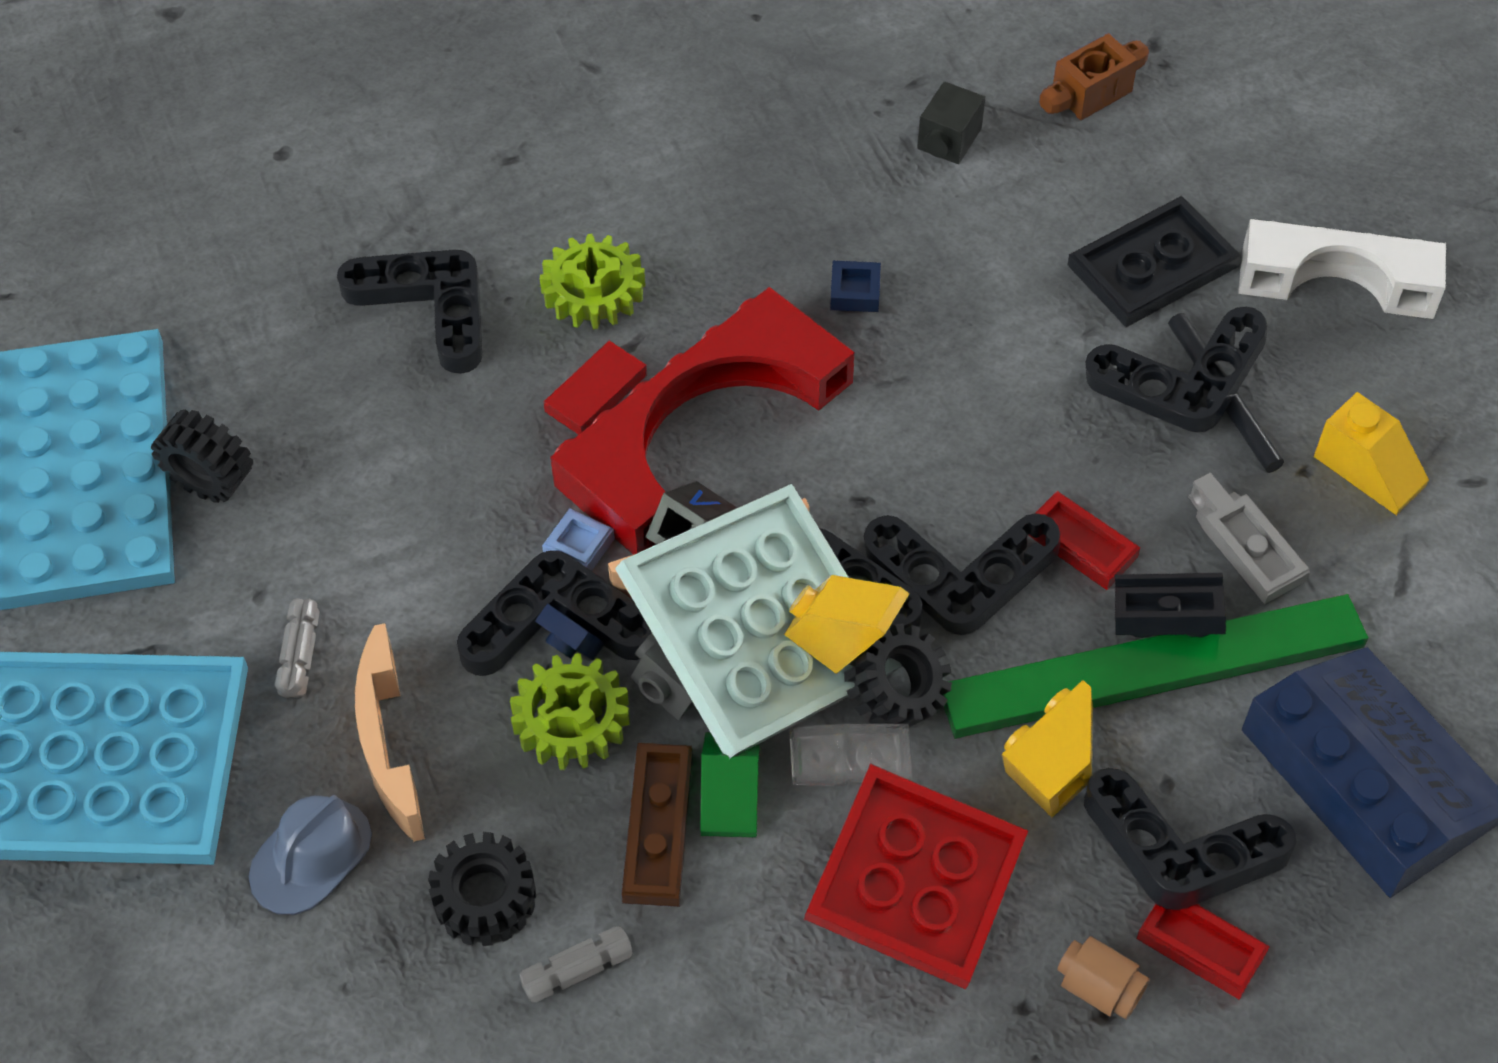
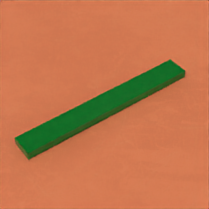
[942,594,1368,739]

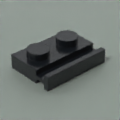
[1115,573,1226,638]

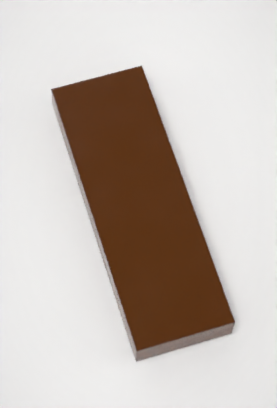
[622,743,693,907]

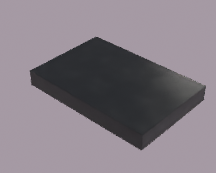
[1067,196,1242,327]

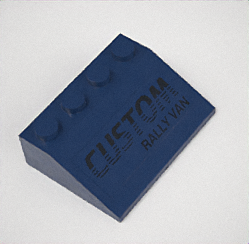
[1242,647,1498,898]

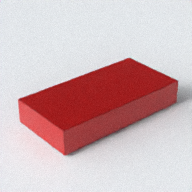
[543,340,647,435]
[1028,491,1141,590]
[1136,904,1270,1000]

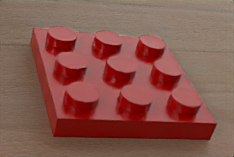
[804,764,1028,990]

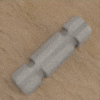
[275,598,320,698]
[520,926,632,1002]

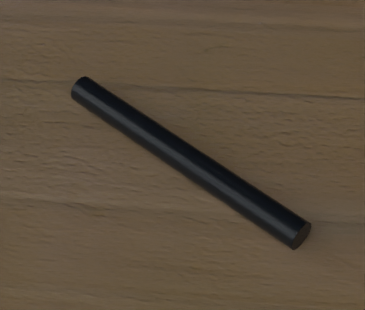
[1168,313,1284,473]

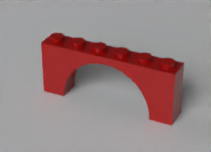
[550,287,855,555]

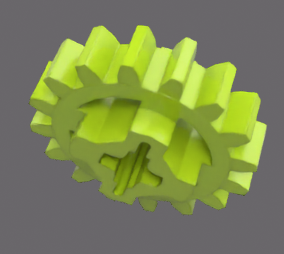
[539,234,646,329]
[510,653,630,770]

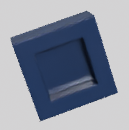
[830,260,881,312]
[535,604,605,660]

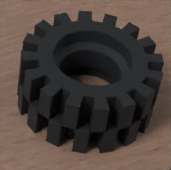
[151,409,254,503]
[844,624,952,731]
[428,832,537,946]

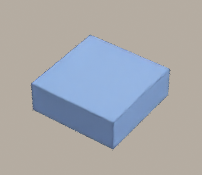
[542,508,615,571]

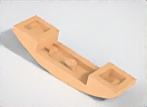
[355,623,425,841]

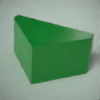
[700,732,760,838]

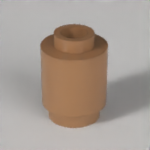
[1057,936,1150,1020]

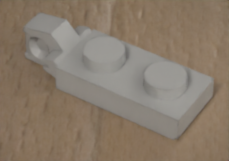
[1188,472,1310,605]

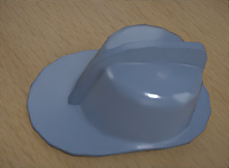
[248,795,372,915]

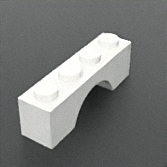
[1239,219,1446,319]

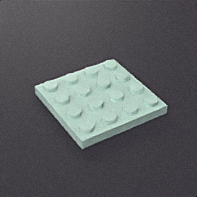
[615,484,902,758]

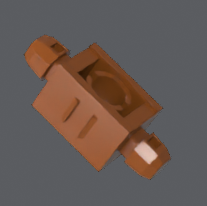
[1039,33,1149,121]

